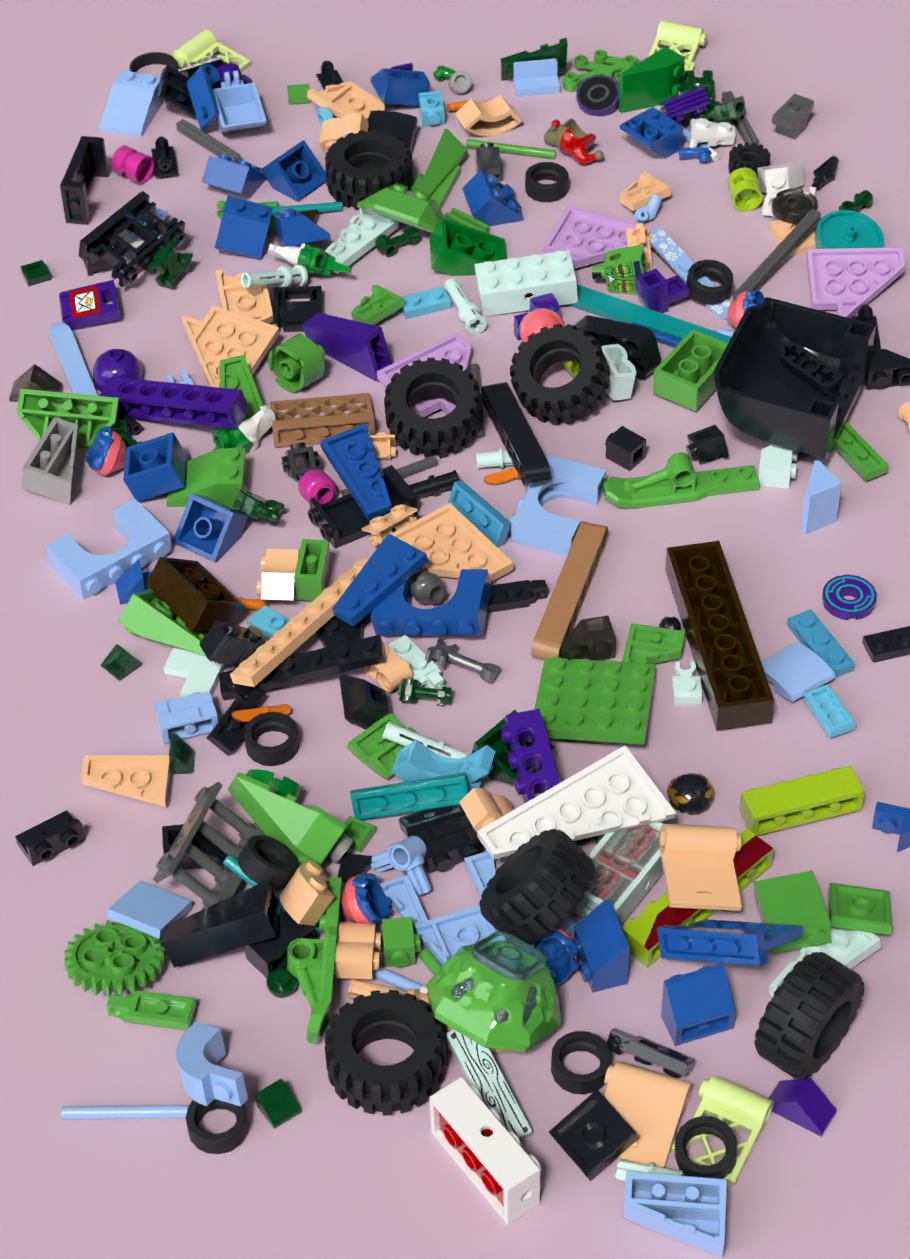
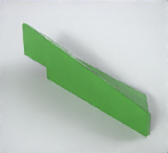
[418,128,468,210]

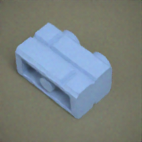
[154,691,218,744]

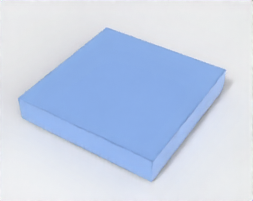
[107,880,192,939]

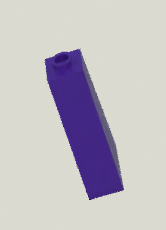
[302,313,393,381]

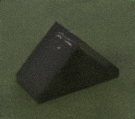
[9,364,63,402]

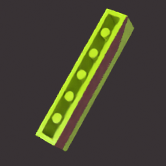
[622,828,774,968]

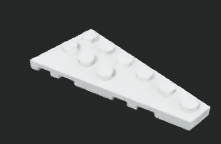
[477,746,676,859]

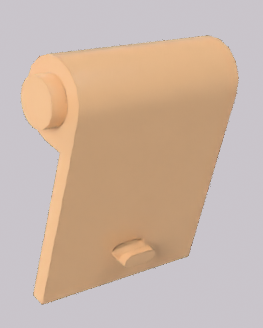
[659,823,742,911]
[604,1061,692,1168]

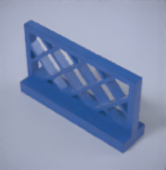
[657,919,804,966]

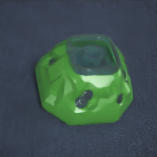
[426,932,561,1052]

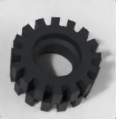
[728,142,771,178]

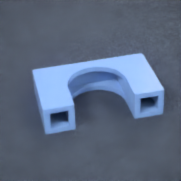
[509,455,606,556]
[45,498,172,600]

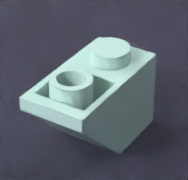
[758,444,798,489]

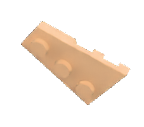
[81,755,171,807]

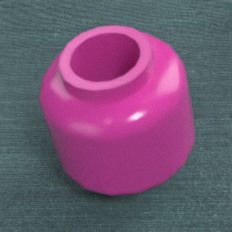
[298,469,336,505]

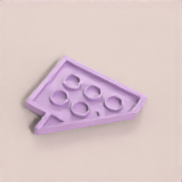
[543,206,656,269]
[806,247,905,318]
[377,332,472,417]

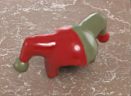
[544,119,604,166]

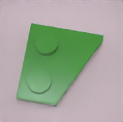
[351,284,405,325]
[622,623,685,664]

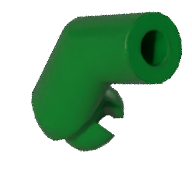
[433,65,456,81]

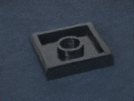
[549,1089,639,1181]

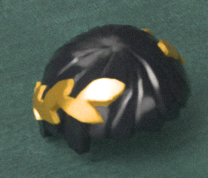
[667,773,714,815]

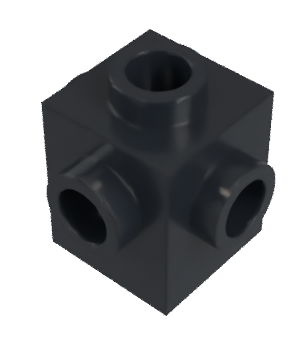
[281,442,320,481]

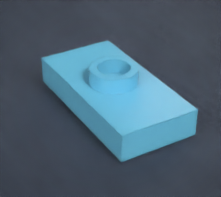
[247,605,290,639]
[803,684,856,738]

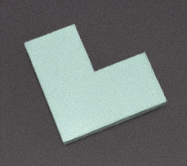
[164,648,226,698]

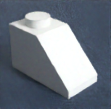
[757,161,805,193]

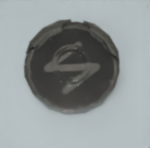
[771,189,818,224]

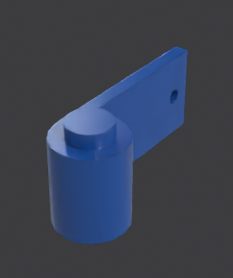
[187,63,220,130]

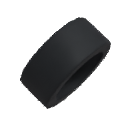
[525,162,568,202]
[686,259,733,305]
[244,712,299,766]
[238,835,298,890]
[551,1031,611,1095]
[186,1099,249,1154]
[675,1116,737,1179]

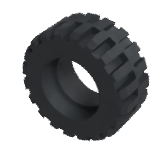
[325,130,413,210]
[510,324,610,424]
[384,357,482,457]
[479,829,595,946]
[754,952,865,1079]
[325,990,447,1115]

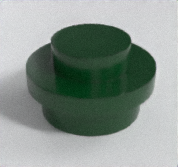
[266,968,298,998]

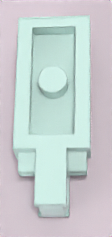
[387,635,444,689]

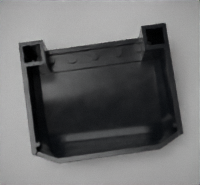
[713,297,876,459]

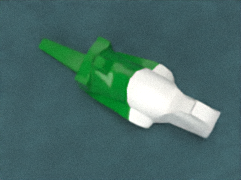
[268,243,352,275]
[212,406,276,453]

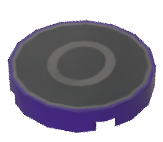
[576,75,619,116]

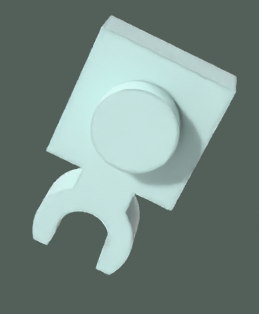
[672,662,702,705]

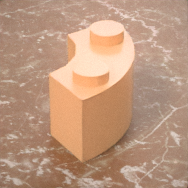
[455,95,523,136]
[257,549,300,600]
[280,860,335,926]

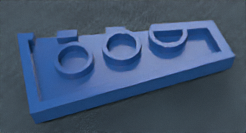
[320,423,391,520]
[332,533,428,627]

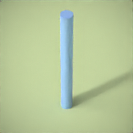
[62,1105,189,1119]

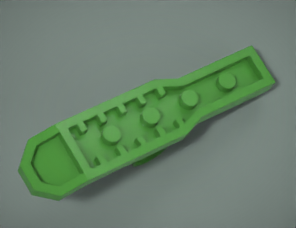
[603,452,760,509]
[287,877,342,1043]

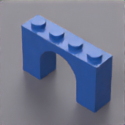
[370,569,492,636]

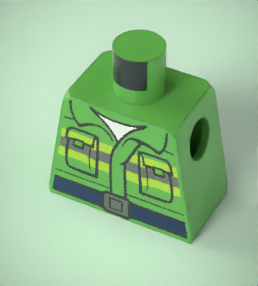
[592,245,648,295]

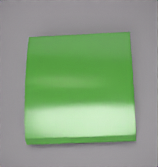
[347,712,430,780]

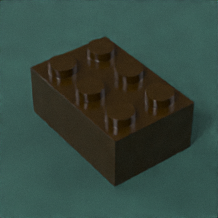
[146,557,245,632]

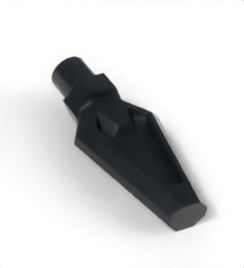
[812,156,839,190]

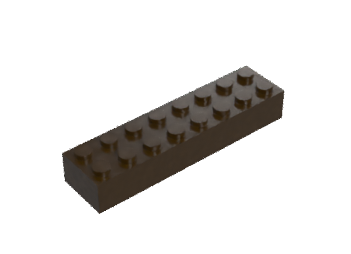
[665,541,774,730]

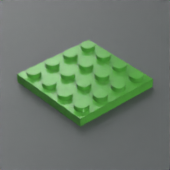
[534,657,656,745]

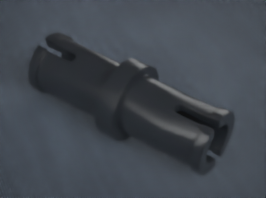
[408,470,460,498]

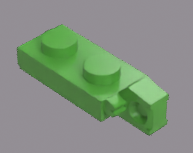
[107,990,196,1030]

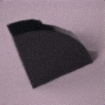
[338,853,372,883]

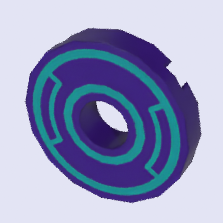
[822,575,877,620]

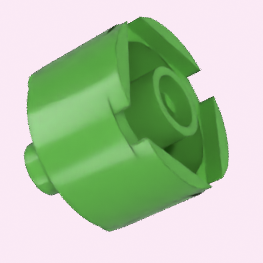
[268,333,325,392]

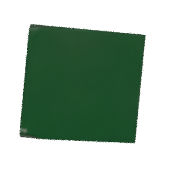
[255,1079,301,1129]

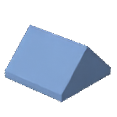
[801,460,841,534]

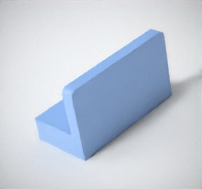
[513,59,560,97]

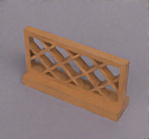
[270,393,375,448]

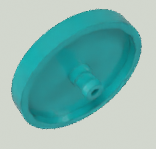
[815,210,884,249]

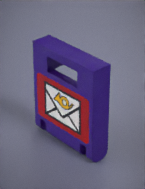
[59,280,121,330]

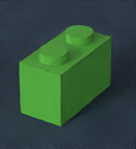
[294,539,331,601]

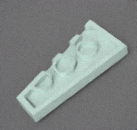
[325,209,399,274]
[769,927,881,997]

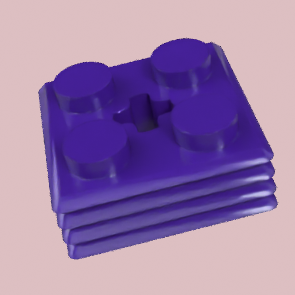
[658,88,710,122]

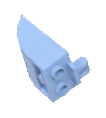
[212,71,267,133]

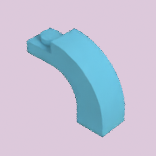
[391,740,496,792]

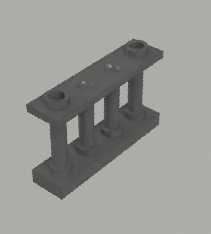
[152,782,266,910]

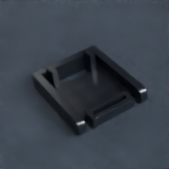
[273,286,322,332]

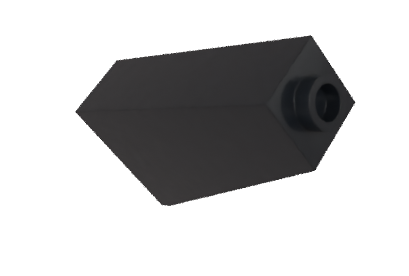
[160,880,282,968]

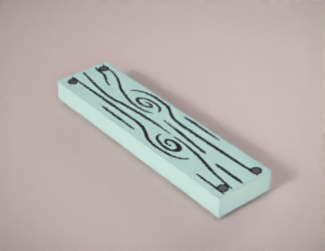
[445,1030,532,1140]

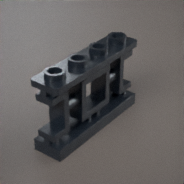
[78,191,185,287]

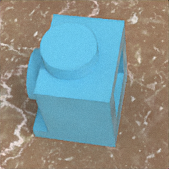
[419,91,445,127]

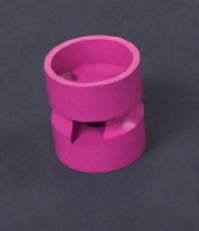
[111,145,155,184]

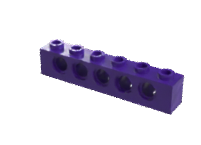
[99,377,249,429]
[501,708,577,844]

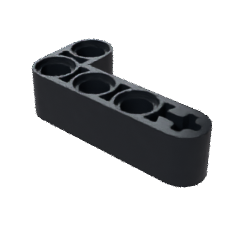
[575,315,661,380]

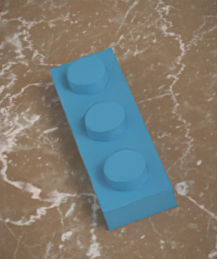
[448,480,511,546]
[787,609,855,678]

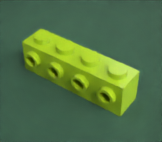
[739,766,865,836]

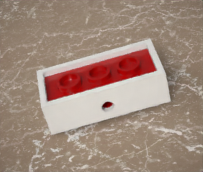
[430,1077,541,1225]

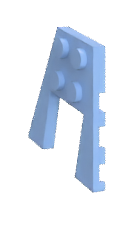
[380,851,505,967]

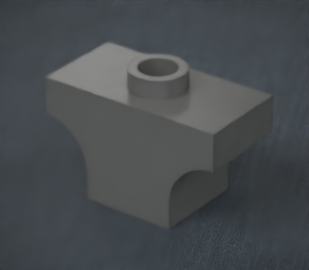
[772,93,814,140]

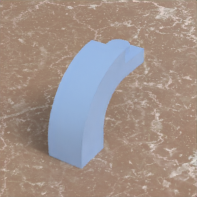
[176,1022,248,1106]

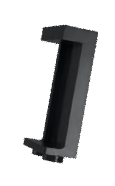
[60,136,109,225]
[307,465,418,549]

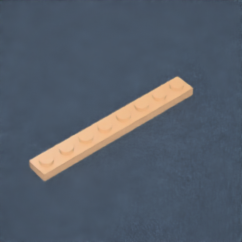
[230,559,368,687]

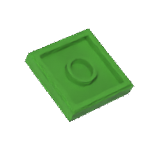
[828,883,893,935]

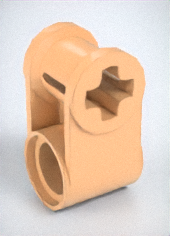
[365,643,413,693]

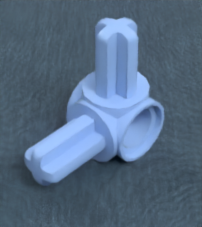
[371,836,431,896]

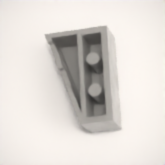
[22,417,78,505]

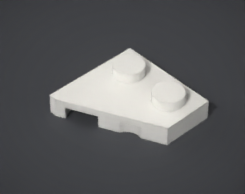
[689,118,735,148]

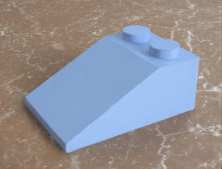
[99,70,164,137]

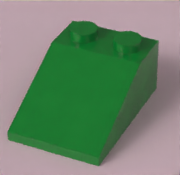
[619,46,685,113]
[429,218,507,276]

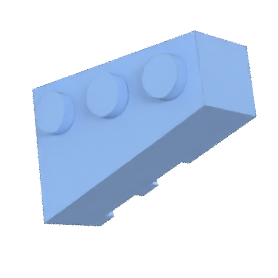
[623,1172,727,1258]

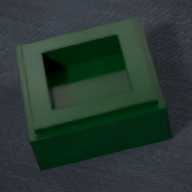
[20,260,51,286]

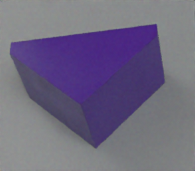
[769,1078,837,1137]

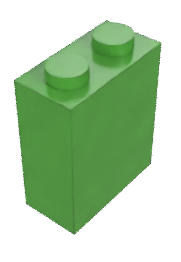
[753,870,832,954]

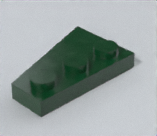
[500,37,568,81]

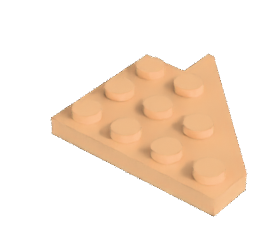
[182,305,279,387]
[391,503,513,582]

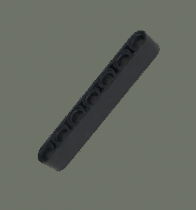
[481,382,551,486]

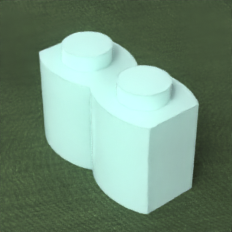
[602,344,636,400]

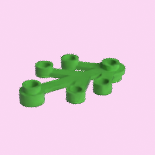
[563,49,641,92]

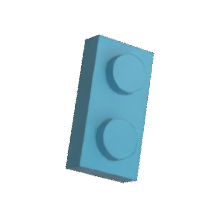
[400,286,451,319]

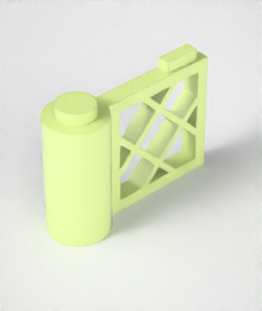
[648,21,707,74]
[173,30,251,73]
[671,1075,774,1186]

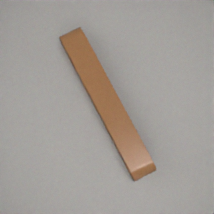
[531,521,608,660]

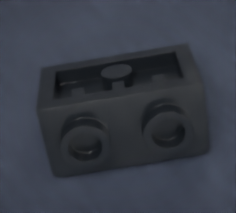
[15,810,85,866]

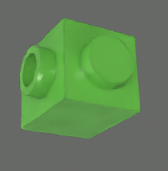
[382,917,421,967]

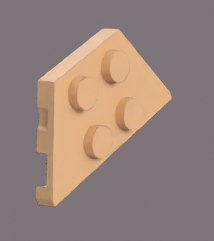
[307,81,385,121]
[215,270,273,324]

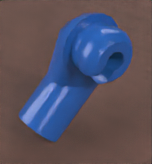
[678,147,712,164]

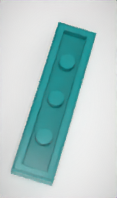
[350,772,469,820]

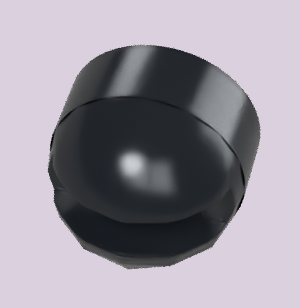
[659,616,681,630]

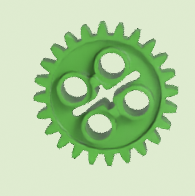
[64,920,165,997]

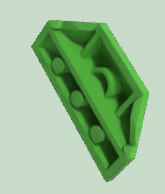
[357,183,445,233]
[17,389,120,448]

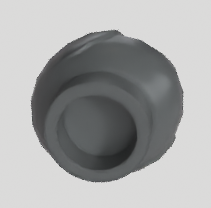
[410,571,446,605]

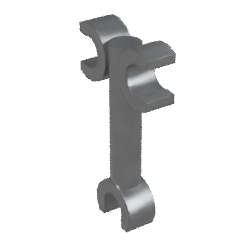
[425,638,501,683]

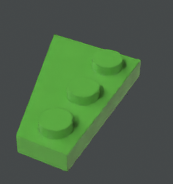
[219,355,263,431]

